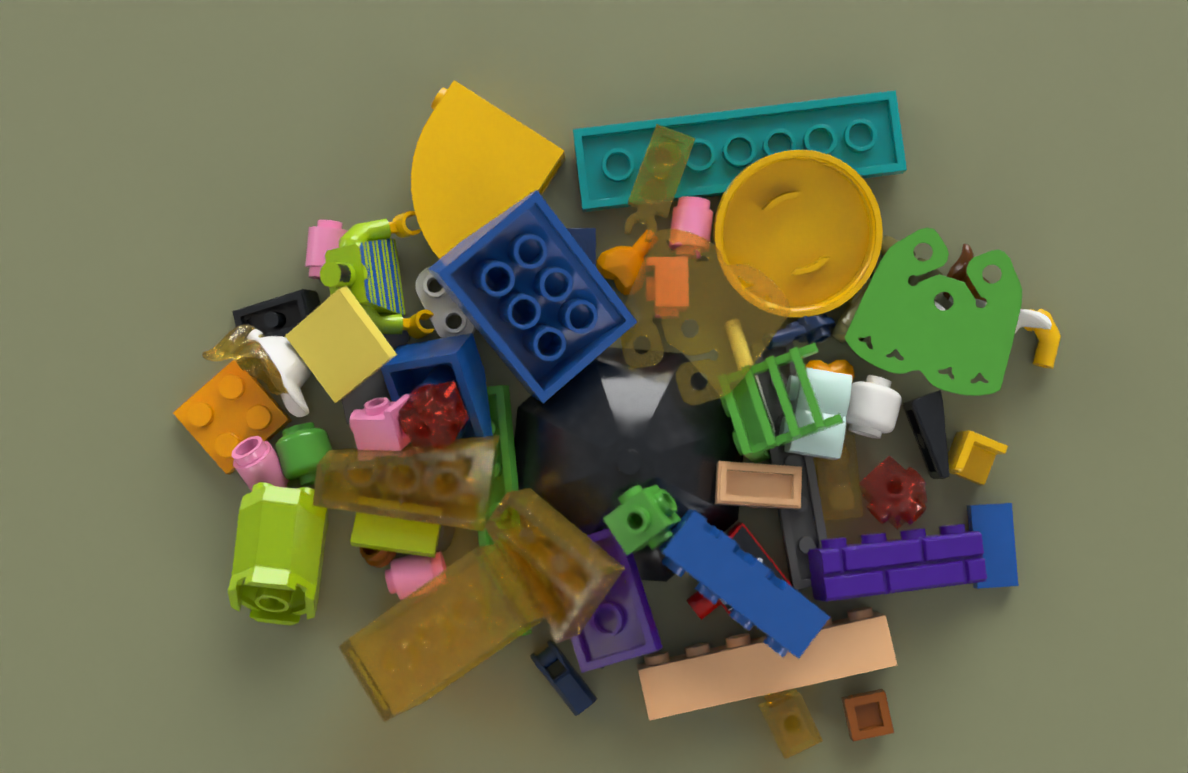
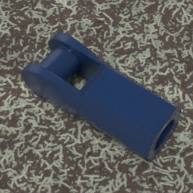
[530,639,597,716]

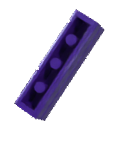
[808,524,987,602]

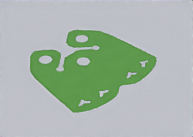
[844,228,1022,396]

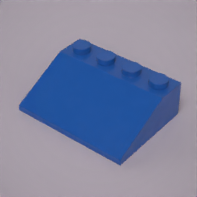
[428,190,637,403]

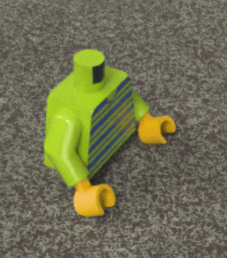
[320,211,435,339]

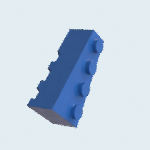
[658,509,830,659]

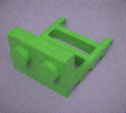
[718,343,844,463]

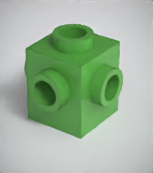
[603,485,681,555]

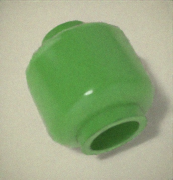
[275,422,335,486]

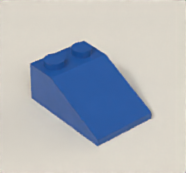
[380,333,496,477]

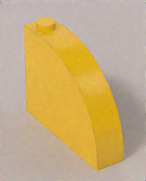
[411,80,565,259]

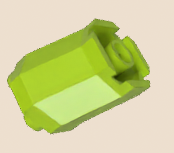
[228,482,329,625]

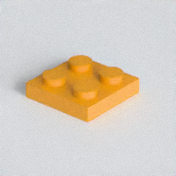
[173,359,292,475]

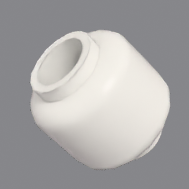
[846,375,902,439]

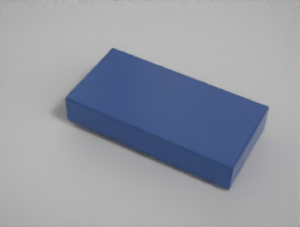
[967,503,1019,589]

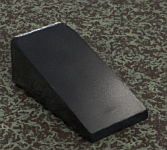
[232,289,321,350]
[902,390,950,479]

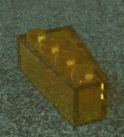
[313,435,500,531]

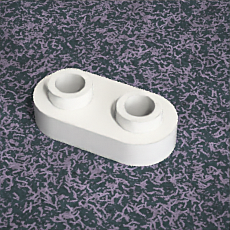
[415,266,476,338]

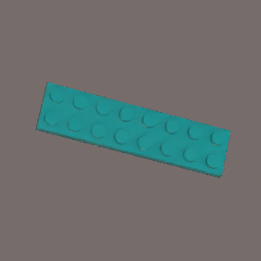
[573,90,907,212]

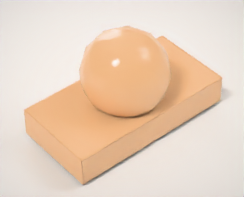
[715,461,802,510]

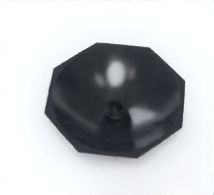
[514,347,743,582]

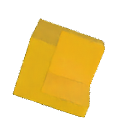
[948,430,1008,485]

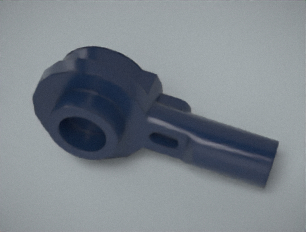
[762,313,836,350]

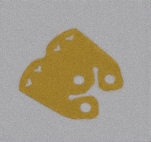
[620,229,791,405]

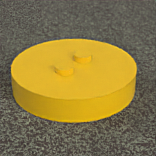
[713,150,883,318]

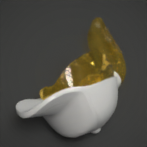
[202,325,311,417]

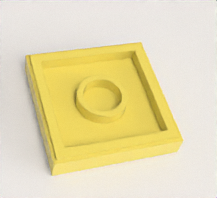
[285,286,397,403]

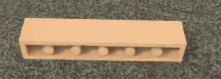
[637,607,897,721]

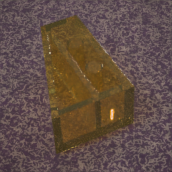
[484,488,625,643]

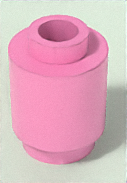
[669,196,713,259]
[305,220,347,280]
[232,436,289,492]
[385,551,449,600]

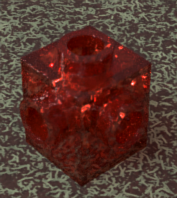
[399,381,469,450]
[859,455,927,530]

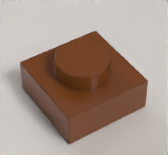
[841,689,894,741]

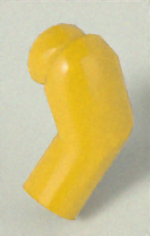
[1023,308,1061,369]

